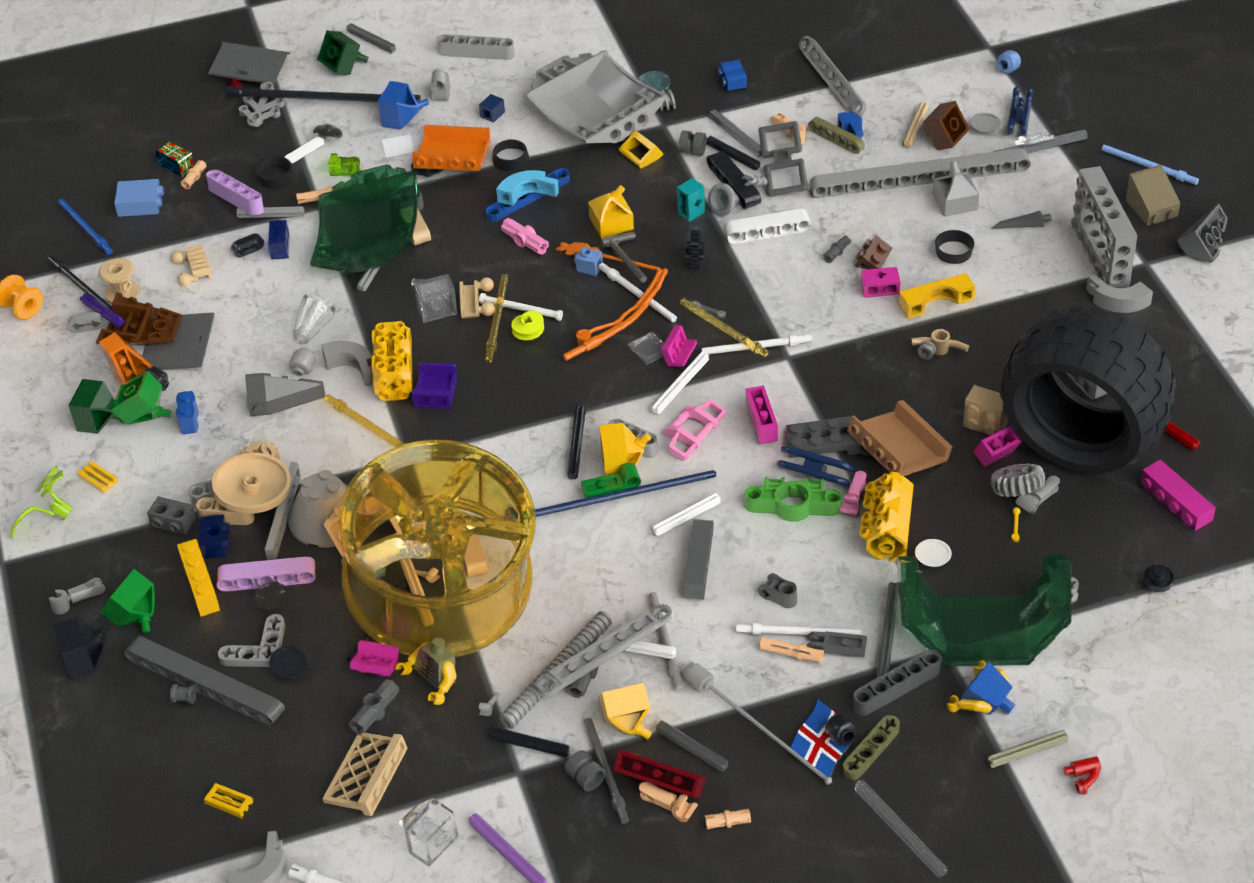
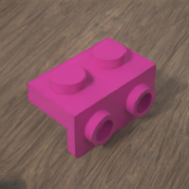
[661,325,697,367]
[350,640,399,676]

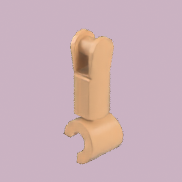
[771,113,806,144]
[639,782,698,822]

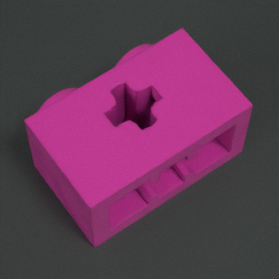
[861,267,901,298]
[973,426,1022,467]

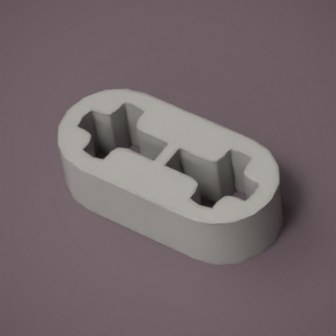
[68,312,103,332]

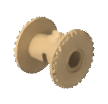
[99,258,140,303]

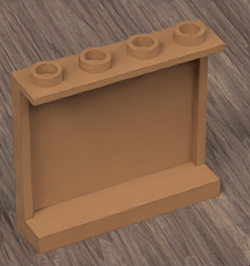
[847,400,953,476]

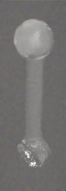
[692,301,726,317]

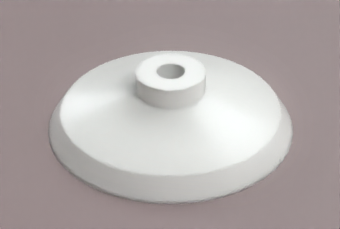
[915,539,952,567]

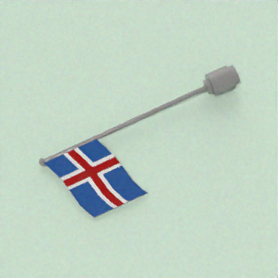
[682,662,851,785]

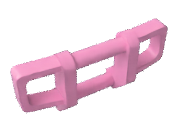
[663,400,726,461]

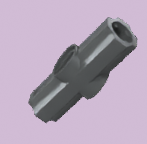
[348,679,399,735]

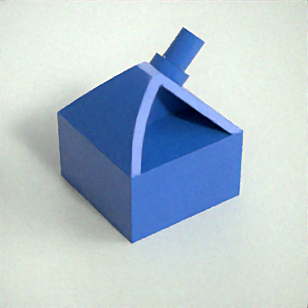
[378,81,429,130]

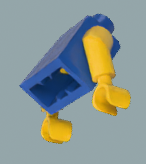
[947,661,1015,715]

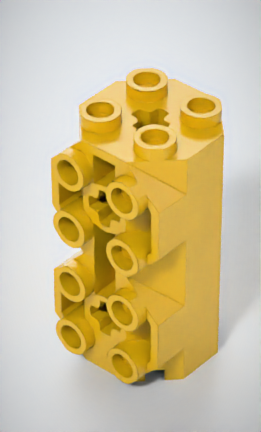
[372,321,412,401]
[859,472,913,562]

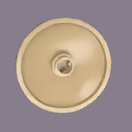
[212,453,291,514]

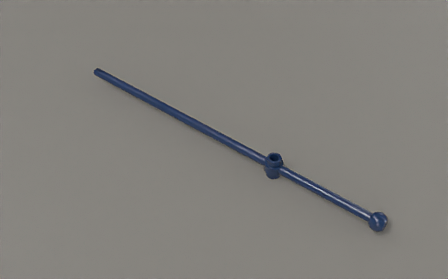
[415,470,716,546]

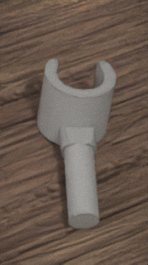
[479,692,500,716]

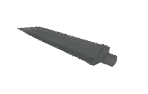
[991,211,1052,229]

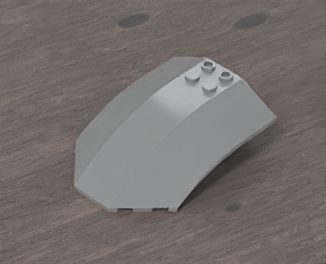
[527,50,667,143]

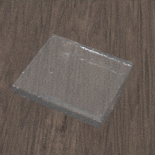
[1015,132,1054,144]
[628,332,664,365]

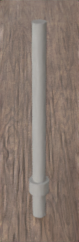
[649,592,684,691]

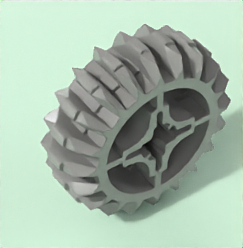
[991,463,1045,497]

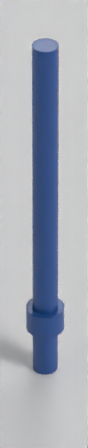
[58,199,113,255]

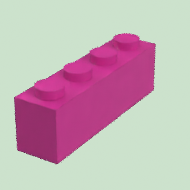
[1140,460,1216,531]

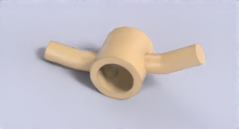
[911,329,969,355]

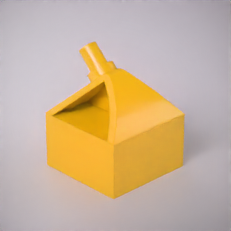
[588,185,634,238]
[599,423,651,475]
[599,683,652,740]

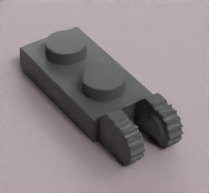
[807,631,867,657]

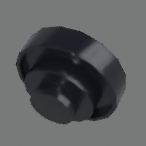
[1143,565,1174,592]

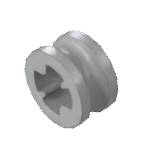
[917,341,936,360]

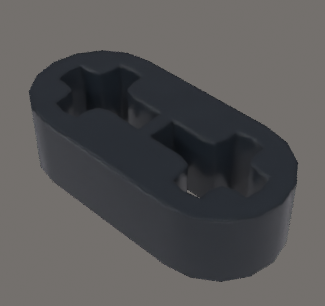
[231,233,265,258]

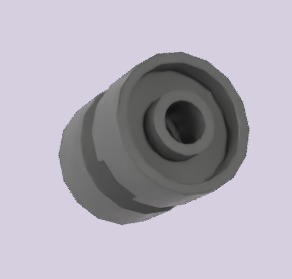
[679,130,707,155]
[565,750,606,791]

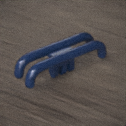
[1006,87,1033,136]
[776,445,855,487]

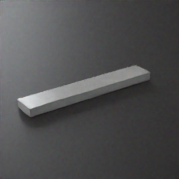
[265,462,301,560]

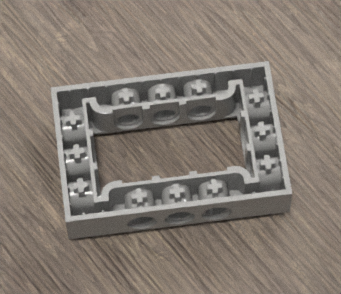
[1071,166,1137,288]

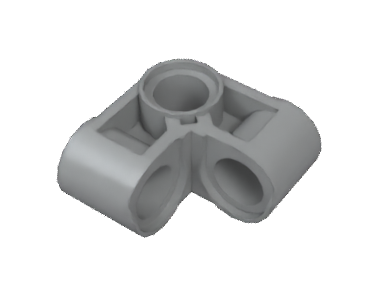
[430,69,450,100]

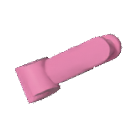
[839,471,867,516]

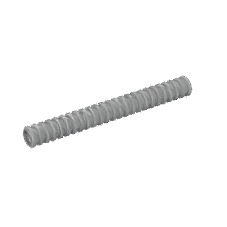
[499,611,613,729]

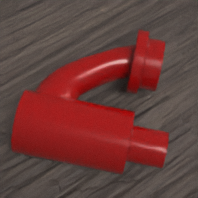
[1063,756,1101,795]

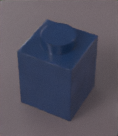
[479,94,505,123]

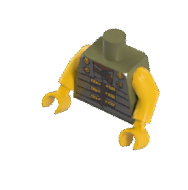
[396,638,456,705]

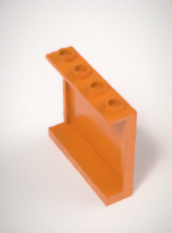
[412,125,491,171]

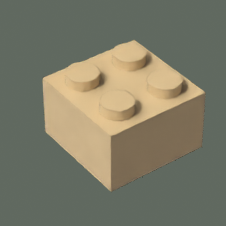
[963,385,1008,436]

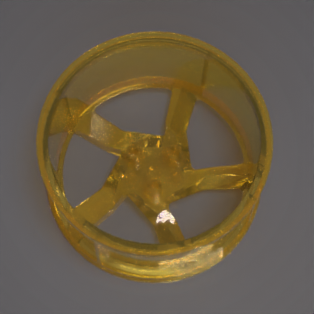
[338,440,536,657]

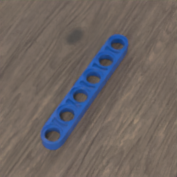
[486,168,570,222]

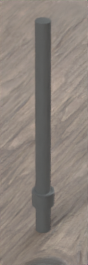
[584,718,629,824]

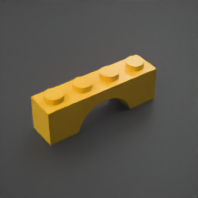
[899,273,976,319]
[177,539,220,617]

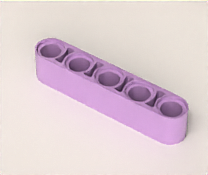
[206,170,264,215]
[217,557,315,591]

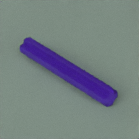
[80,293,124,327]

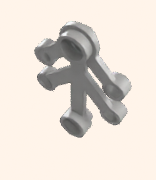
[238,82,285,127]

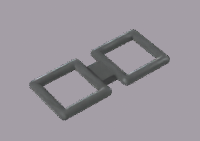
[758,121,808,197]

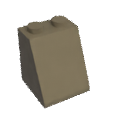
[1126,165,1180,226]

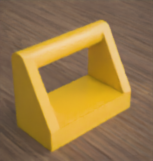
[619,130,663,168]

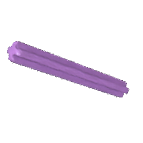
[468,813,547,883]

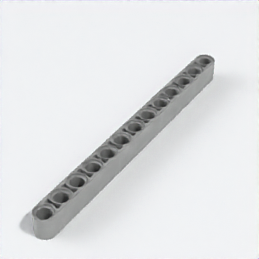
[810,149,1031,198]

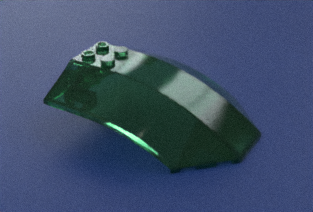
[310,164,418,274]

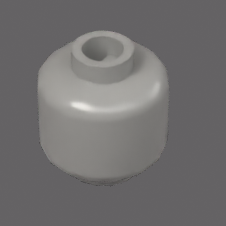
[289,347,316,376]

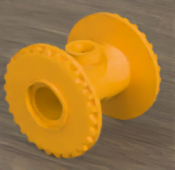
[0,275,44,320]

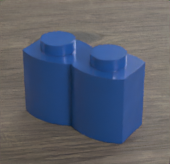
[717,59,747,91]
[176,391,199,434]

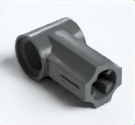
[567,666,599,698]

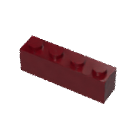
[613,749,707,798]

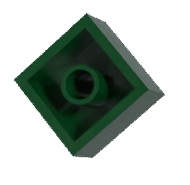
[317,30,369,74]
[69,379,124,434]

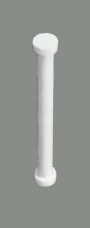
[479,293,563,321]

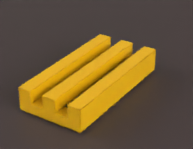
[77,461,118,493]
[204,783,253,818]

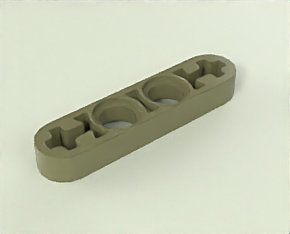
[808,117,865,154]
[843,715,900,780]

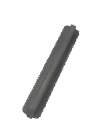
[346,23,396,53]
[656,720,728,772]

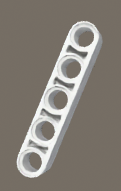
[724,209,811,244]

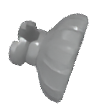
[708,183,739,216]

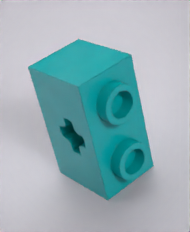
[677,178,705,222]

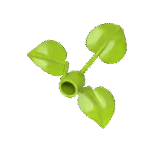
[11,465,73,539]

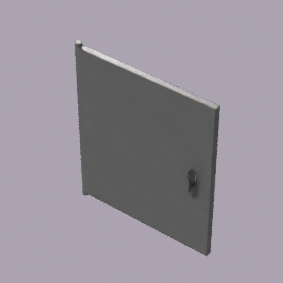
[208,42,290,85]
[143,312,215,370]

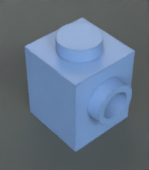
[574,247,603,276]

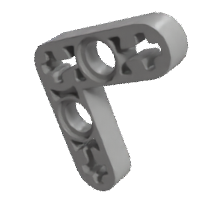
[218,614,285,667]

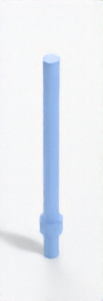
[1101,145,1199,185]

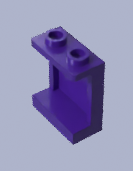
[412,363,457,409]

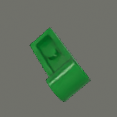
[581,463,641,498]

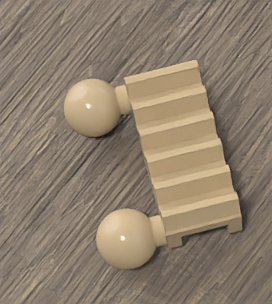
[171,244,212,287]
[460,278,495,318]

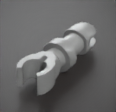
[742,174,767,186]

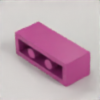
[745,385,778,444]

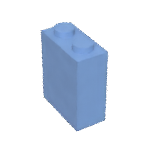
[114,179,164,217]

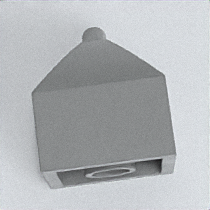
[933,161,979,217]

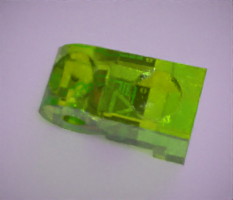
[328,153,361,176]

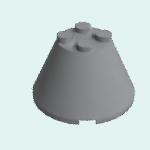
[288,470,366,548]

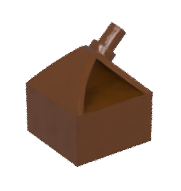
[923,101,970,150]

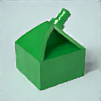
[111,371,172,424]
[100,569,155,634]

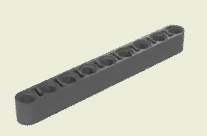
[124,636,285,726]

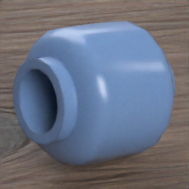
[996,50,1021,74]

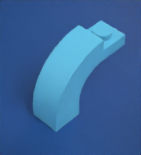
[496,170,559,206]

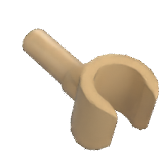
[415,567,440,583]

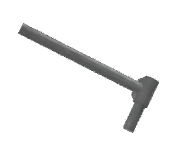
[600,232,647,282]

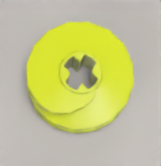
[512,310,544,340]

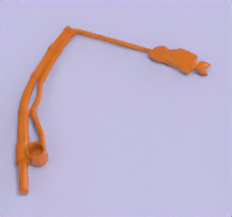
[555,242,668,361]

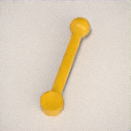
[1011,507,1021,542]

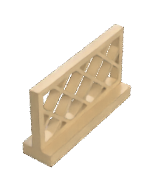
[322,733,408,816]

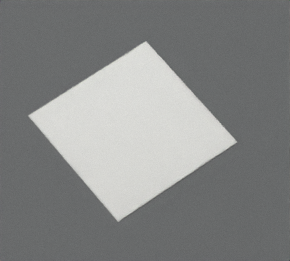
[382,135,415,158]

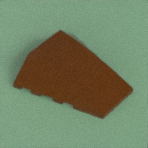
[96,292,183,346]

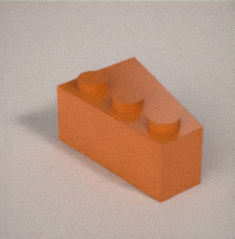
[99,332,153,385]

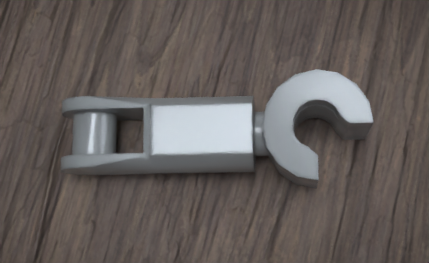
[1016,476,1060,514]
[49,578,105,615]

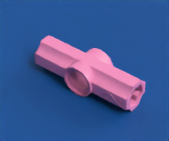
[501,218,549,255]

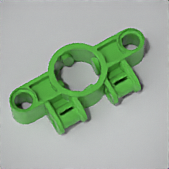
[745,477,842,522]

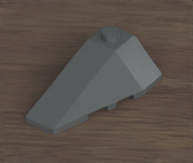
[1177,204,1228,263]
[245,373,326,416]

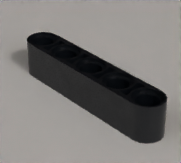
[706,151,762,209]

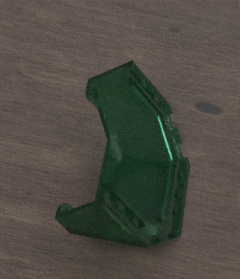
[897,553,1072,666]

